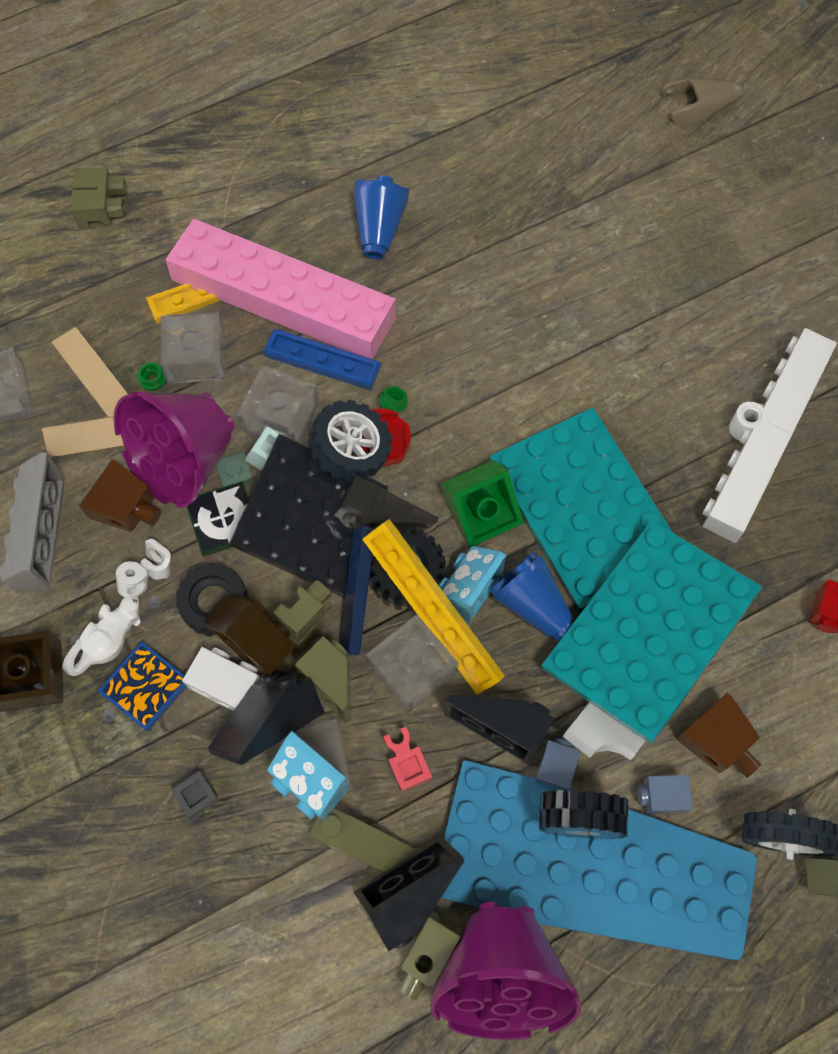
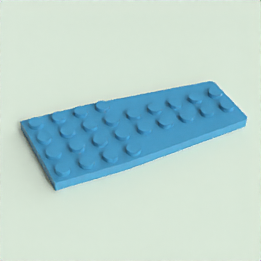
[441,760,757,960]

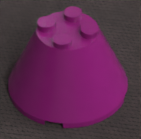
[113,392,235,508]
[431,902,581,1040]

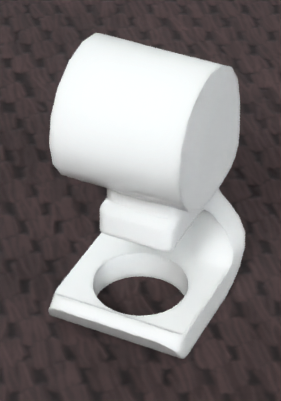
[116,539,171,598]

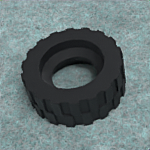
[176,563,249,637]

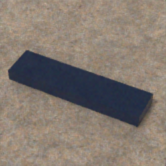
[339,526,374,656]

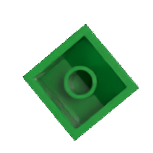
[440,460,524,548]

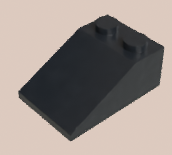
[208,669,325,765]
[444,695,555,765]
[354,836,464,952]

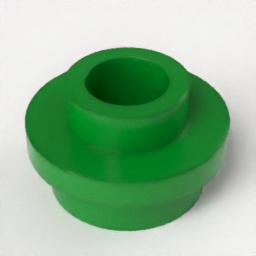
[137,362,167,391]
[379,386,408,412]

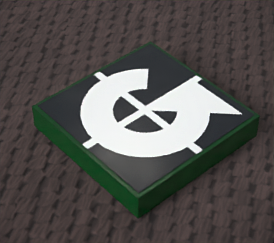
[187,481,249,557]

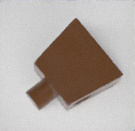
[79,459,161,532]
[676,692,762,778]

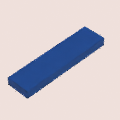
[263,328,381,391]

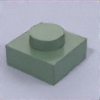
[217,452,254,487]

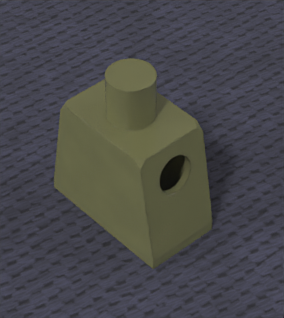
[398,910,464,1000]

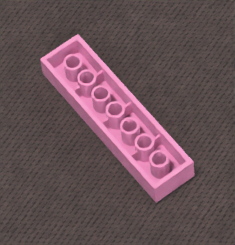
[165,218,396,359]

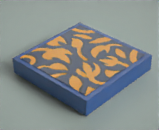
[98,641,187,732]

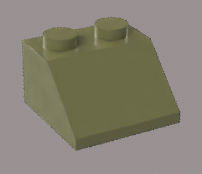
[295,636,351,724]

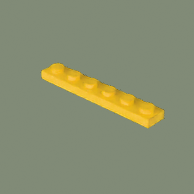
[362,519,505,695]

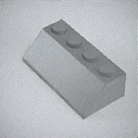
[0,452,65,591]

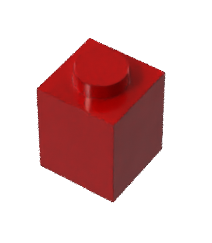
[808,579,838,634]

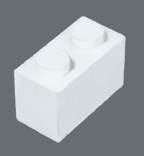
[182,647,261,711]

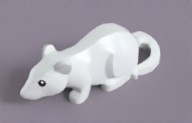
[62,597,141,676]

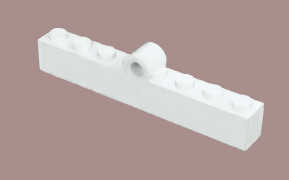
[702,328,837,543]

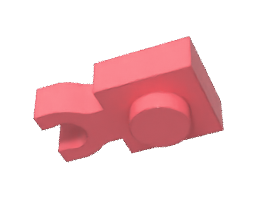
[383,727,432,792]

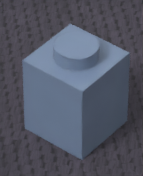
[535,738,580,791]
[638,775,693,815]

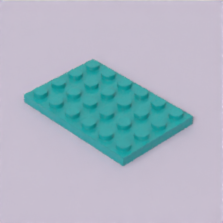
[489,408,673,612]
[542,520,762,745]

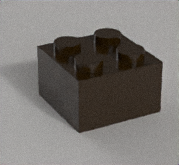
[204,594,296,676]
[0,631,63,712]

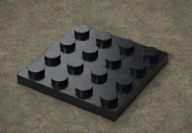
[228,434,388,597]

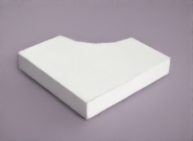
[563,702,645,760]

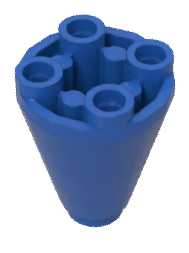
[354,175,409,260]
[490,551,573,642]

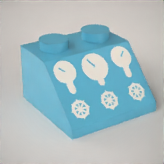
[439,546,506,625]
[267,731,350,821]

